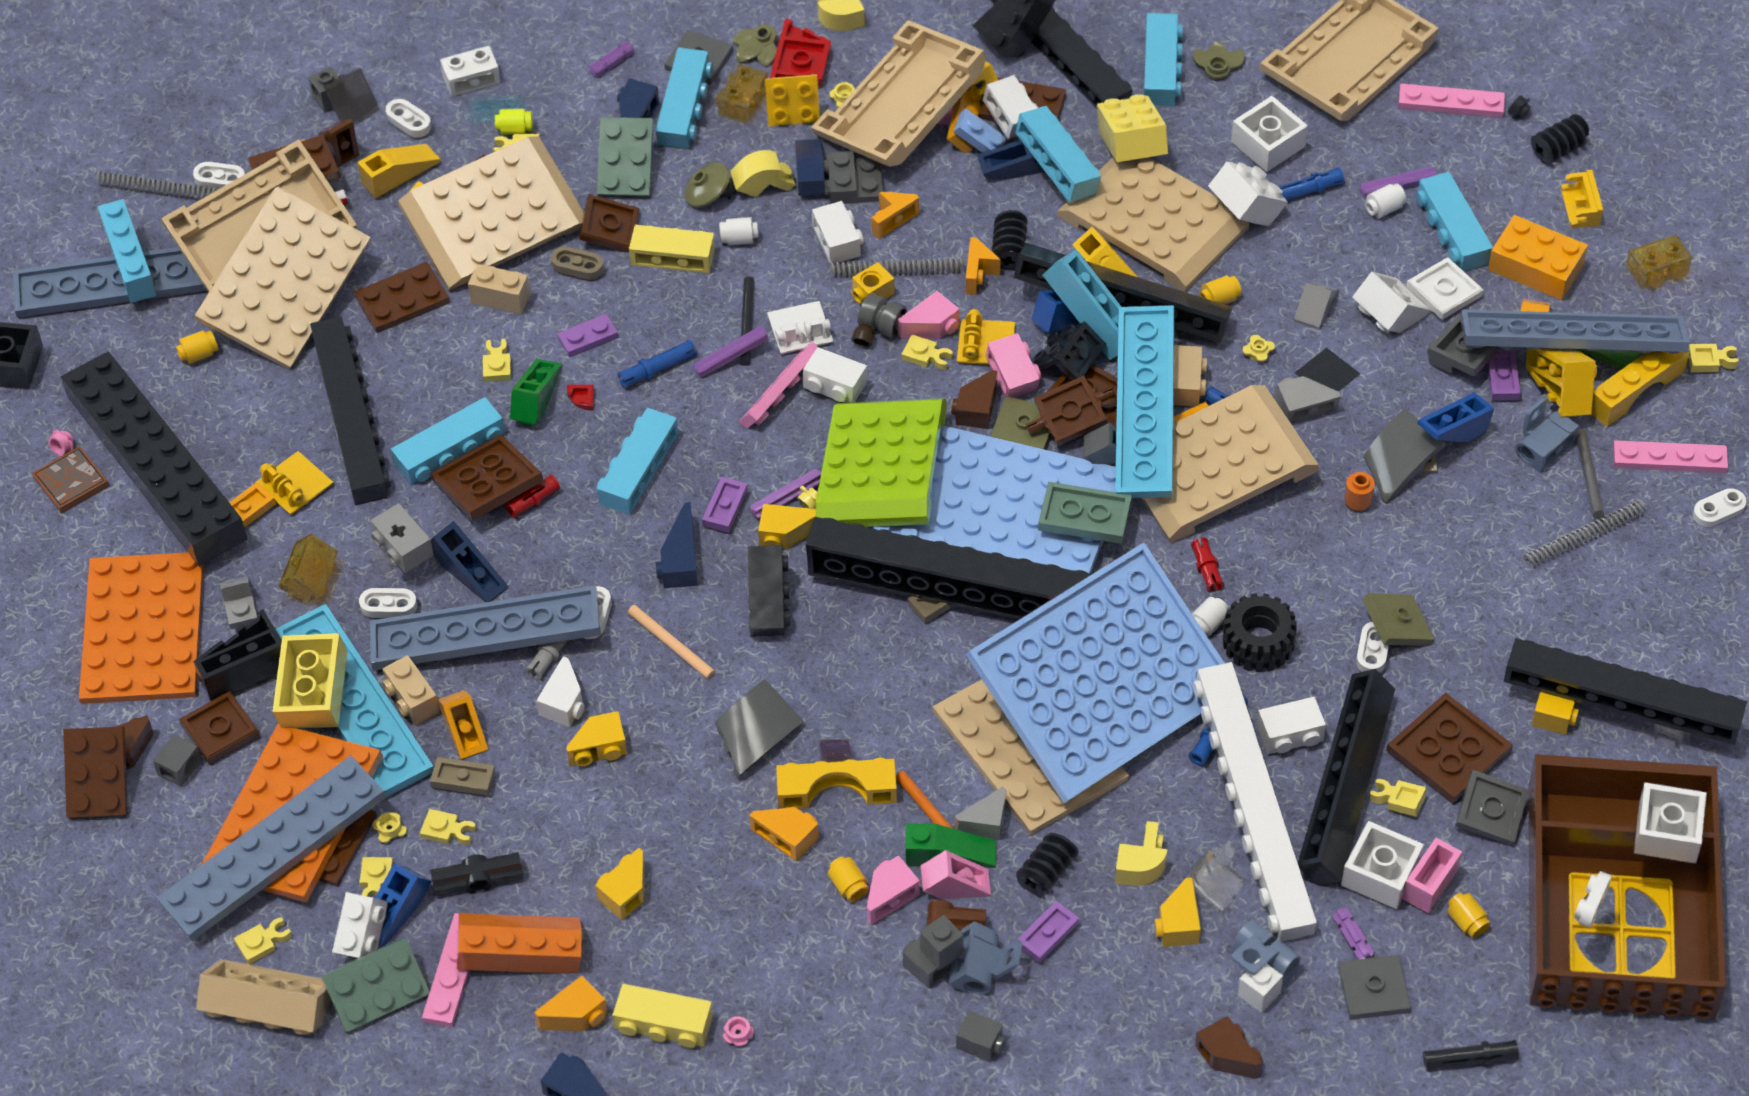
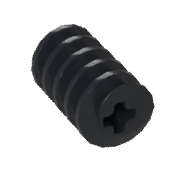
[1531,114,1590,164]
[992,210,1028,270]
[1016,833,1079,898]

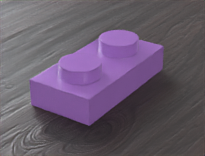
[557,314,618,357]
[1487,350,1521,401]
[702,477,748,533]
[1017,901,1079,964]

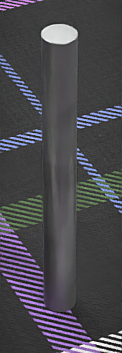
[1576,429,1604,518]

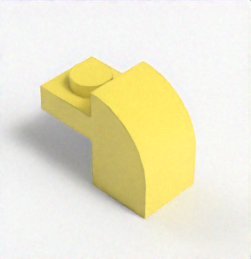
[817,0,865,31]
[730,150,795,197]
[1115,821,1167,886]

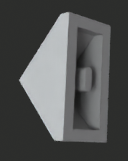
[1294,281,1339,329]
[955,787,1006,840]

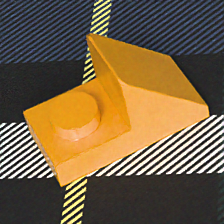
[871,192,920,239]
[966,237,1000,295]

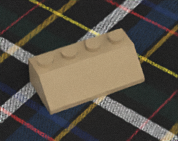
[196,959,331,1034]

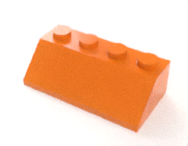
[457,913,582,974]

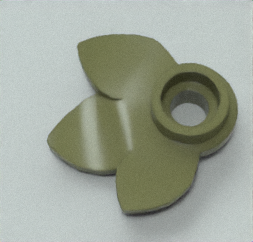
[732,24,777,67]
[1193,40,1245,79]

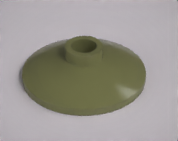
[684,162,729,207]

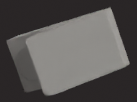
[220,576,257,629]

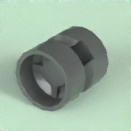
[858,293,907,339]

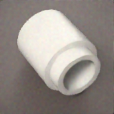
[1365,184,1406,219]
[720,217,758,246]
[1192,597,1228,636]

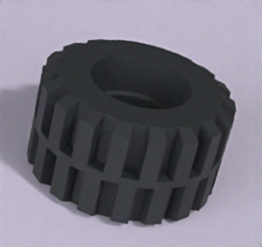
[1223,593,1297,672]

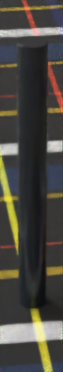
[739,276,754,366]

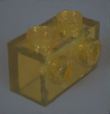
[716,63,768,124]
[1625,234,1692,289]
[278,533,338,604]

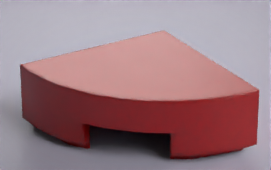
[567,385,594,411]

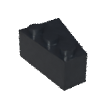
[972,0,1056,58]
[747,545,790,636]
[193,609,282,702]

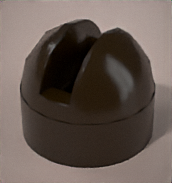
[851,324,874,347]

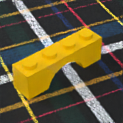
[1591,351,1689,427]
[776,758,897,809]

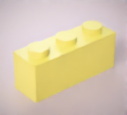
[629,225,715,273]
[613,984,713,1048]

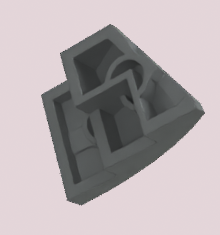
[1364,409,1446,504]
[715,679,804,778]

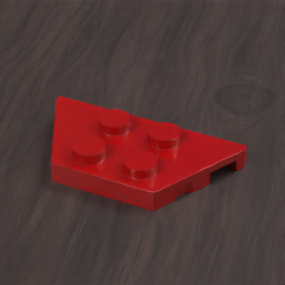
[770,18,831,87]

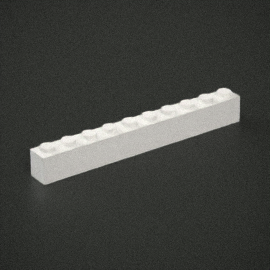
[1193,662,1317,942]

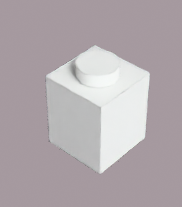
[1238,958,1283,1013]

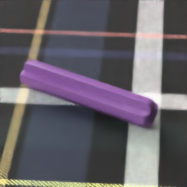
[1360,167,1437,198]
[694,326,769,378]
[750,469,821,519]

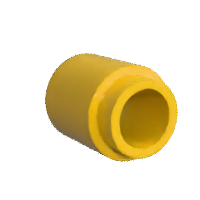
[1199,276,1242,305]
[176,330,219,364]
[827,857,869,902]
[1447,893,1491,939]

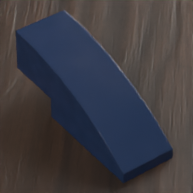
[795,139,825,196]
[977,140,1045,178]

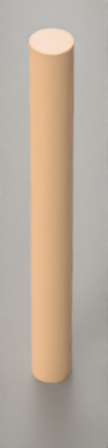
[628,605,715,679]

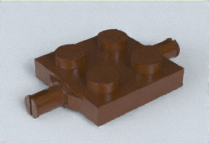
[1025,376,1116,446]

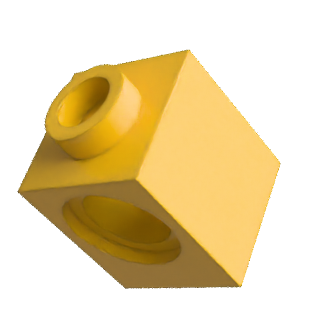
[851,262,895,304]

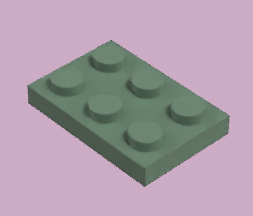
[597,117,654,197]
[1038,482,1132,544]
[321,937,430,1032]

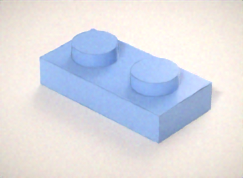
[953,109,1006,153]

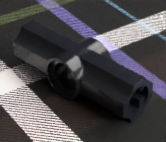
[430,852,524,896]

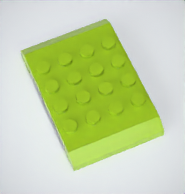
[816,398,947,527]

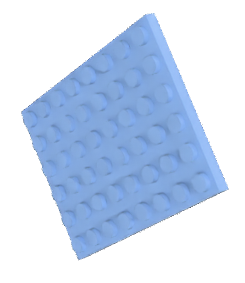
[868,425,1116,574]
[965,543,1241,803]

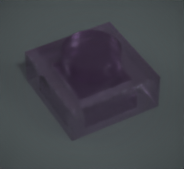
[819,739,851,762]

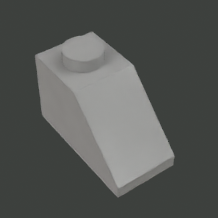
[1274,376,1341,422]

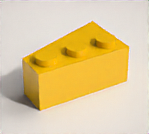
[1526,348,1597,417]

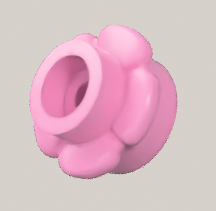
[48,430,74,456]
[723,1017,754,1046]

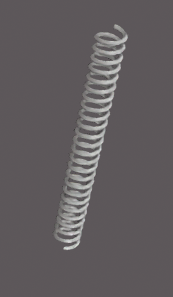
[97,170,220,200]
[830,257,963,277]
[1523,499,1646,567]

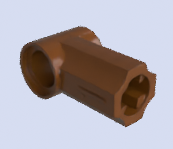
[926,900,986,931]

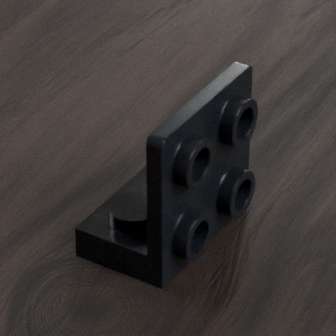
[1032,321,1106,381]

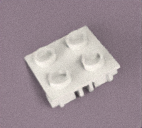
[767,301,833,355]

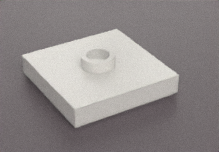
[1406,257,1484,320]

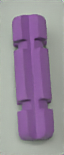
[589,41,634,78]
[1333,908,1374,959]

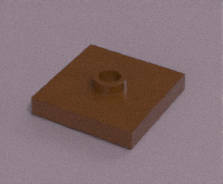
[579,194,639,253]
[179,691,260,764]

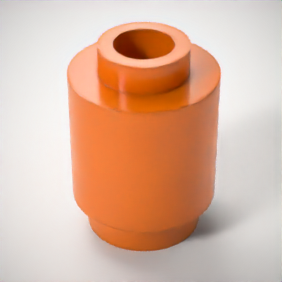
[1344,472,1375,511]

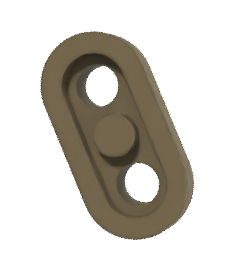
[551,246,604,280]

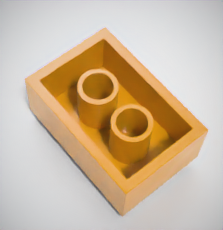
[1488,215,1588,300]

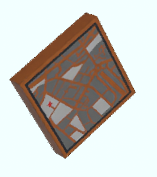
[32,446,109,513]

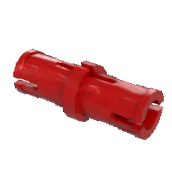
[505,474,560,518]
[1191,537,1225,593]

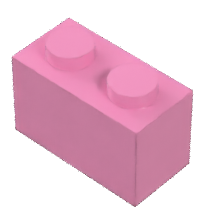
[985,333,1041,398]
[1402,838,1462,914]

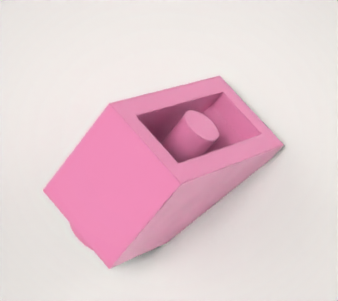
[898,291,960,339]
[921,850,991,900]
[867,855,920,925]

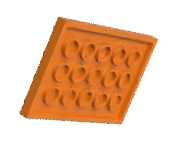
[79,552,204,704]
[201,724,383,903]

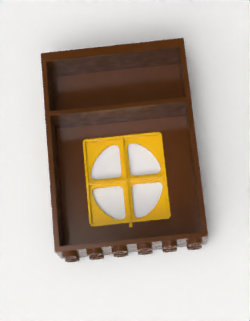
[1528,754,1726,1019]

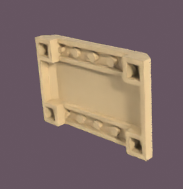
[1260,0,1439,121]
[811,20,987,167]
[398,136,584,291]
[161,140,357,293]
[1057,157,1249,292]
[1141,385,1319,543]

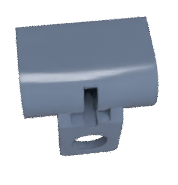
[1515,397,1579,473]
[1231,920,1301,986]
[948,921,1022,995]

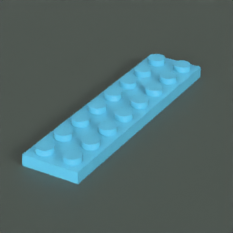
[1115,305,1174,498]
[275,604,434,797]

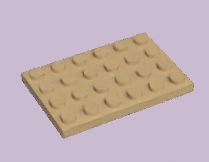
[195,186,371,370]
[933,679,1129,836]

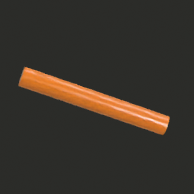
[896,771,953,828]

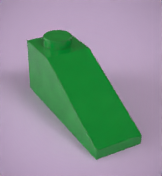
[510,359,563,425]
[905,823,996,868]

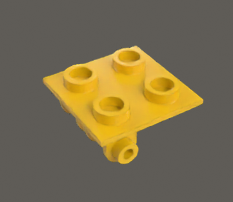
[765,75,820,127]
[957,309,1015,365]
[255,451,334,515]

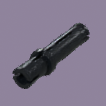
[1423,1040,1519,1071]

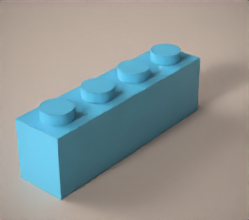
[1144,13,1183,106]
[656,48,713,149]
[1015,106,1101,203]
[1416,172,1493,271]
[98,199,156,303]
[1043,249,1121,360]
[391,397,505,485]
[596,408,678,515]

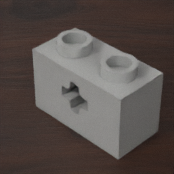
[370,503,434,573]

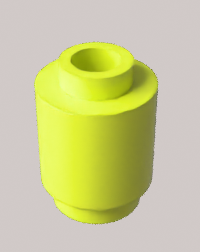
[495,109,533,135]

